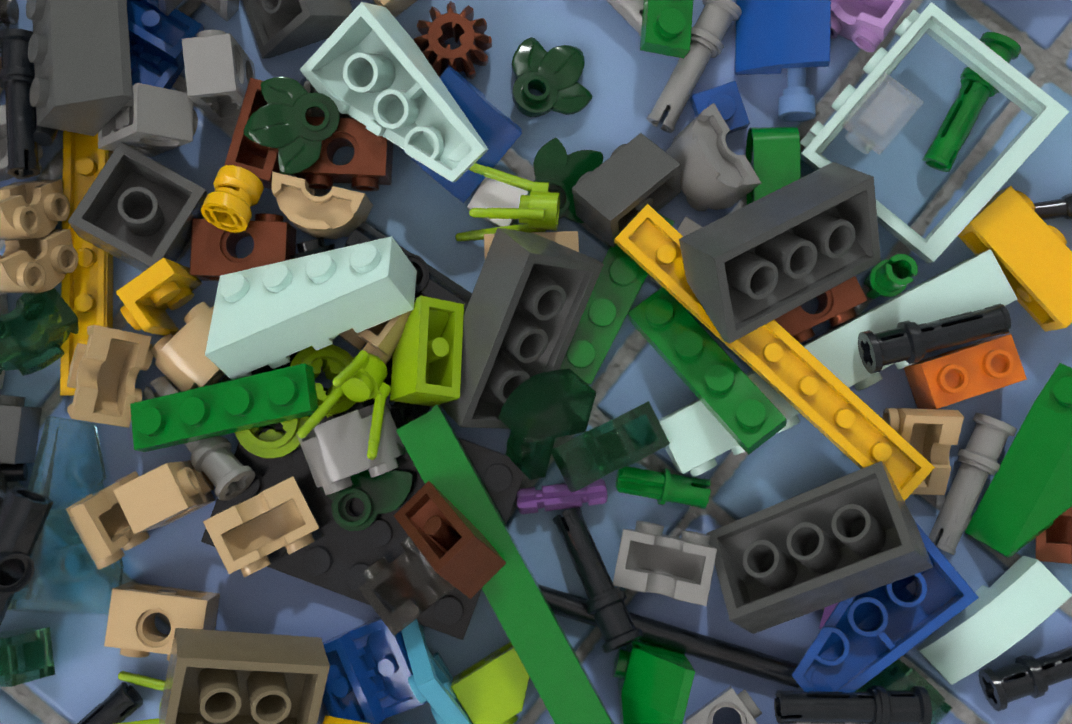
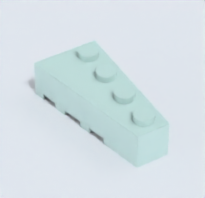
[205,236,417,380]

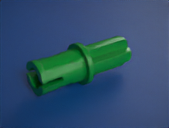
[863,254,918,299]
[615,466,711,509]

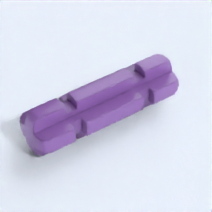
[516,478,608,514]

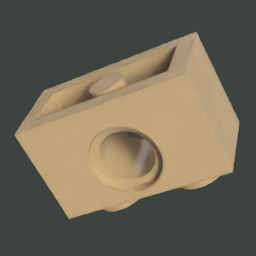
[113,460,215,534]
[104,582,220,661]

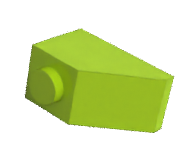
[390,296,464,407]
[451,642,530,724]

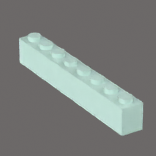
[652,249,1017,477]

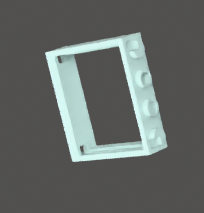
[800,2,1070,263]

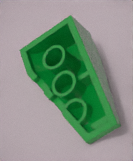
[965,363,1072,558]
[612,640,695,724]

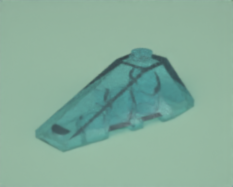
[7,416,124,615]

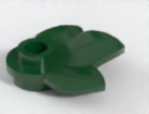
[511,37,593,117]
[243,76,340,175]
[527,138,603,223]
[320,469,413,531]

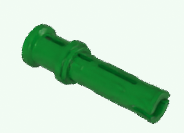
[922,32,1022,172]

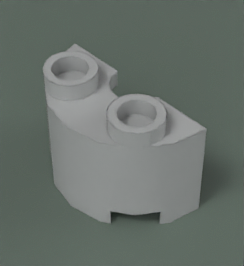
[666,103,761,211]
[296,402,406,495]
[613,521,717,606]

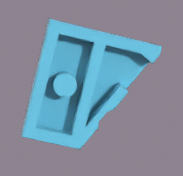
[400,618,473,724]

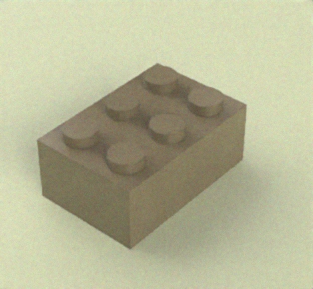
[159,628,330,724]

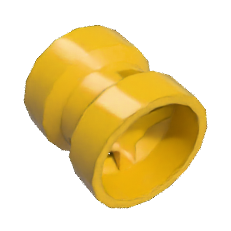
[201,165,264,233]

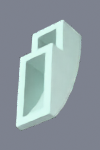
[917,556,1072,685]

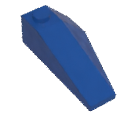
[791,523,979,692]

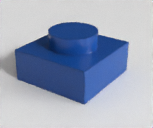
[690,81,750,134]

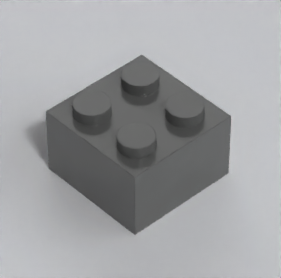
[68,142,207,272]

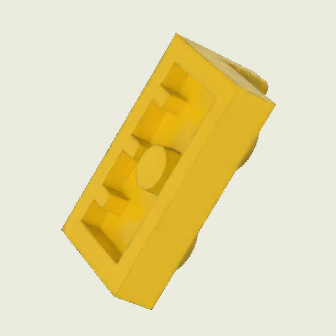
[116,257,202,336]

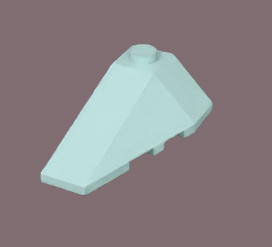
[299,2,489,182]

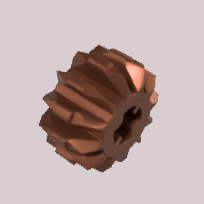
[413,1,492,79]

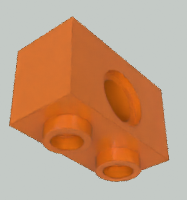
[904,334,1027,409]

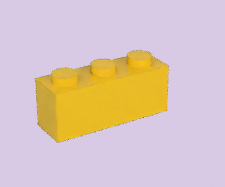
[958,186,1072,332]

